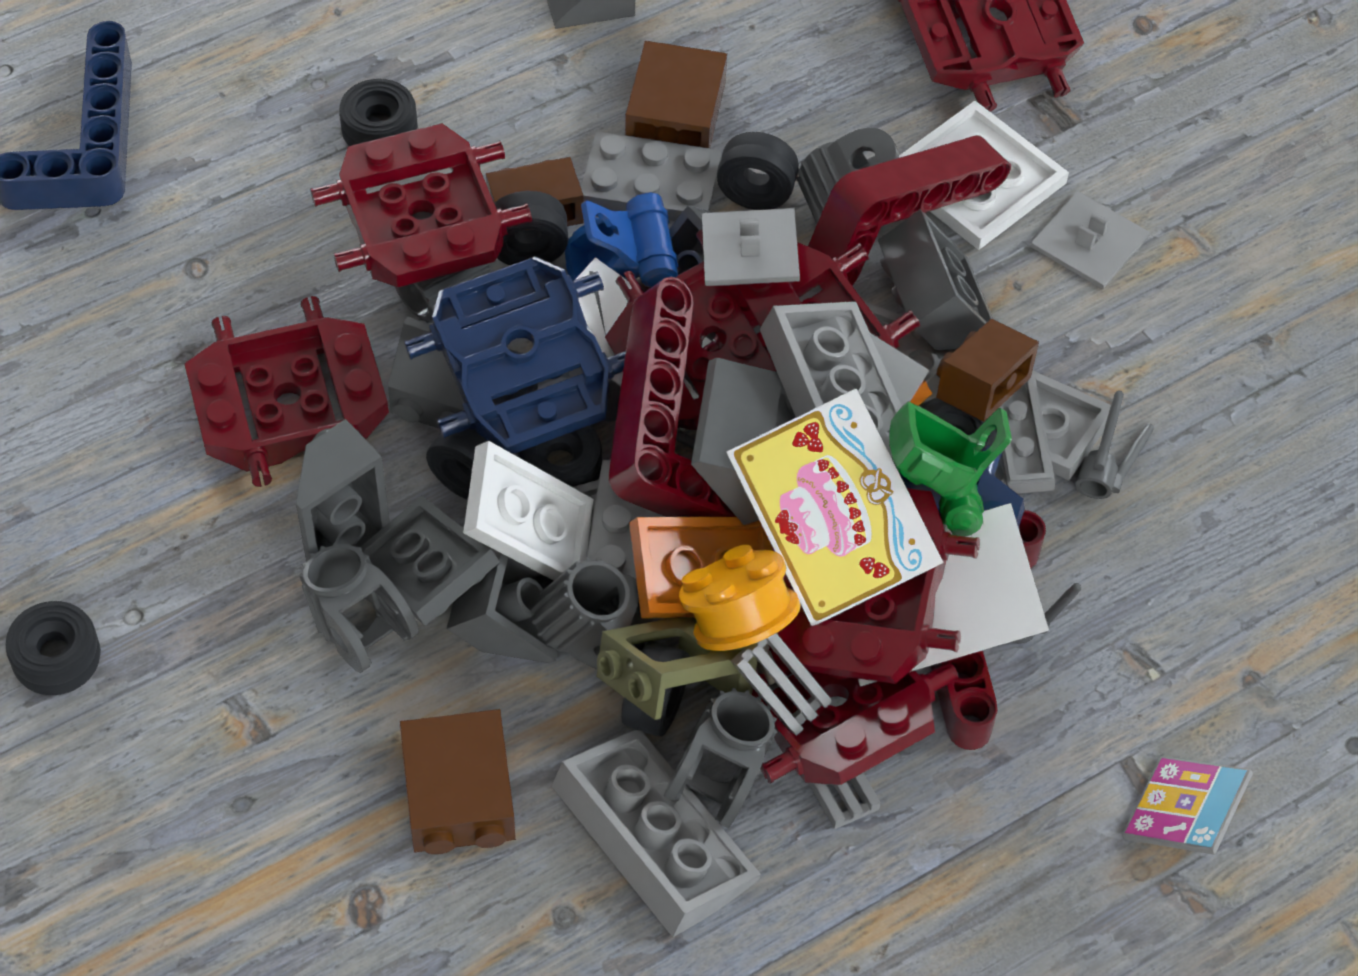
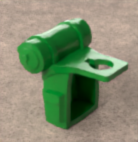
[889,401,1012,536]

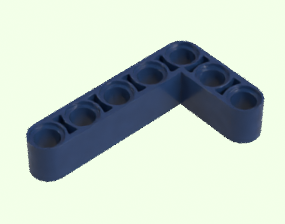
[0,21,132,210]

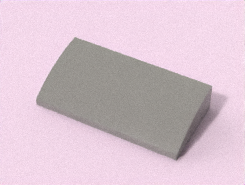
[760,302,902,460]
[552,729,761,937]

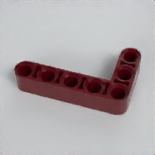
[808,135,1011,286]
[609,277,736,517]
[931,510,1046,750]

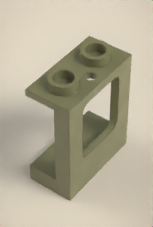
[596,617,758,720]

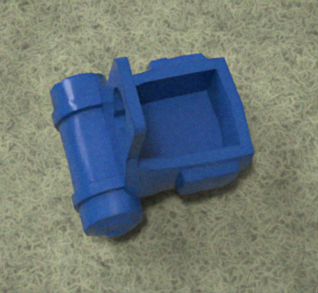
[564,192,678,288]

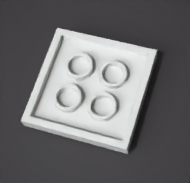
[899,101,1069,250]

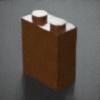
[625,41,728,149]
[400,709,516,855]

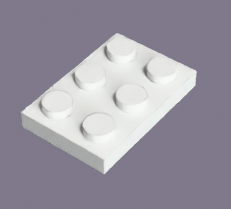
[463,441,594,580]

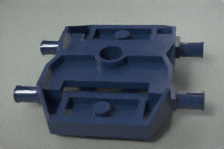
[404,257,626,454]

